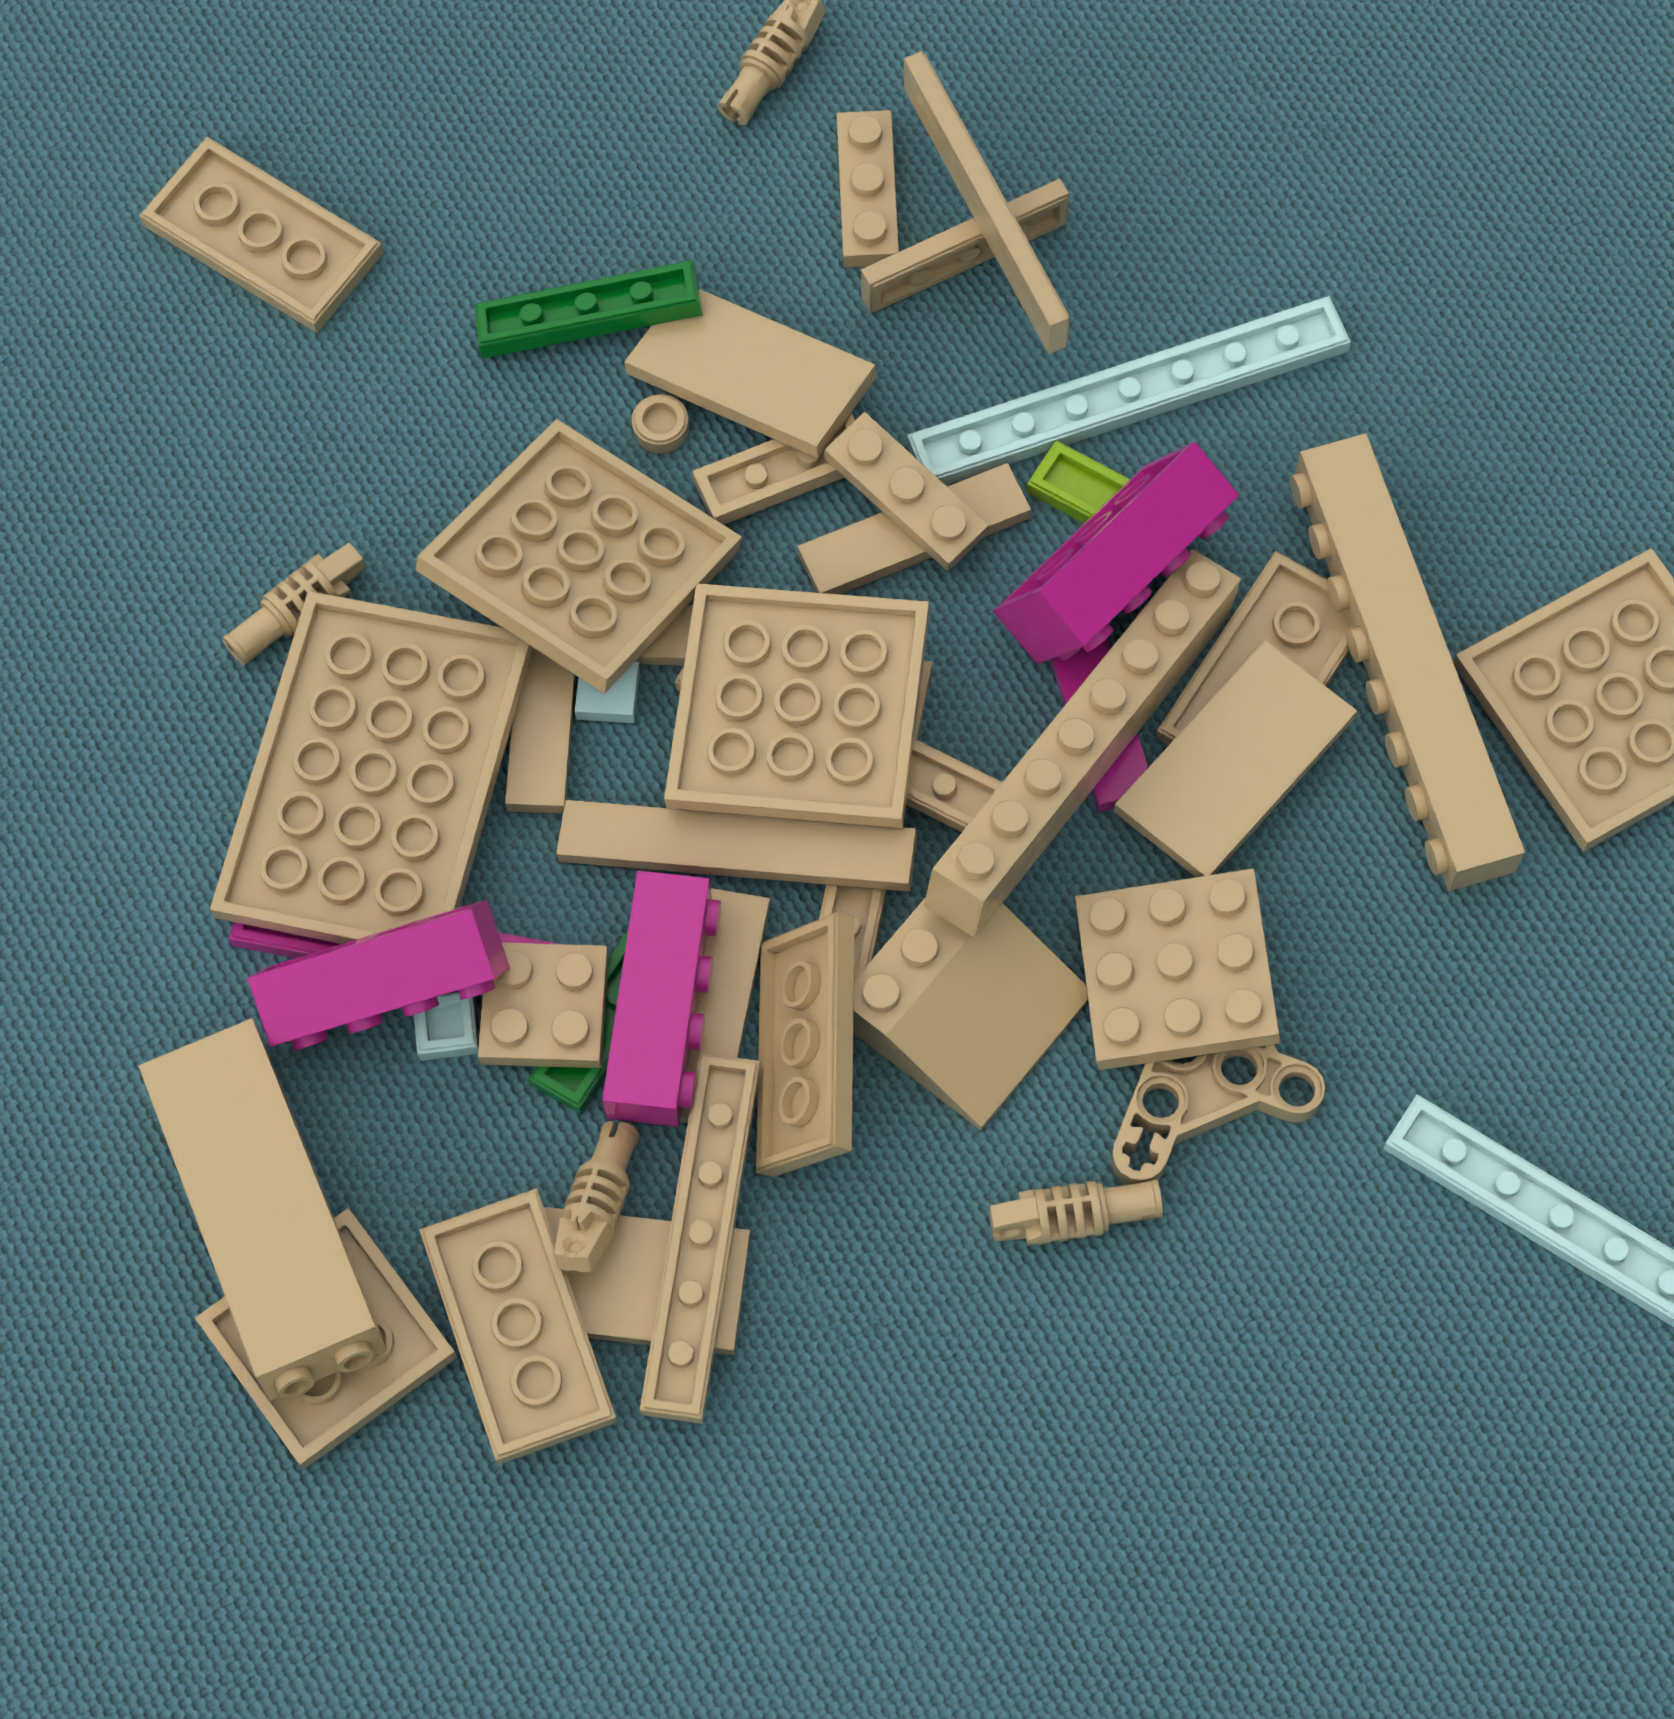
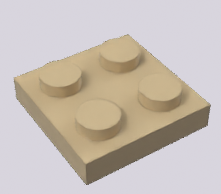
[478,943,609,1068]

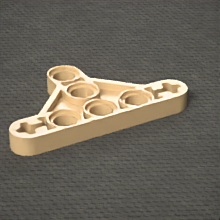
[1111,1044,1325,1185]

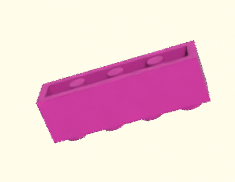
[602,870,721,1127]
[247,899,510,1050]

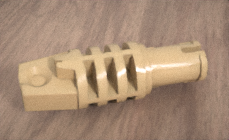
[717,0,826,125]
[222,543,365,666]
[553,1121,639,1272]
[989,1180,1163,1246]

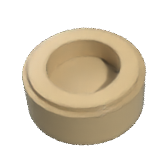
[632,394,689,454]

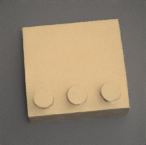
[853,897,1088,1131]

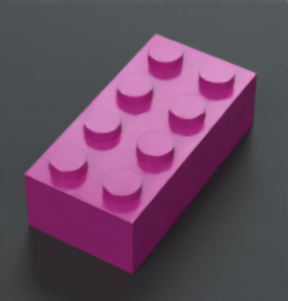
[993,442,1239,664]

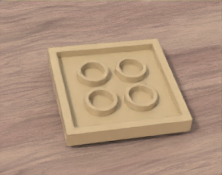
[1075,868,1281,1070]
[195,1208,458,1470]

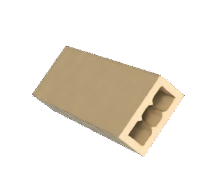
[138,1018,387,1401]

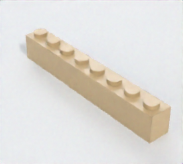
[1290,433,1525,892]
[924,549,1241,938]

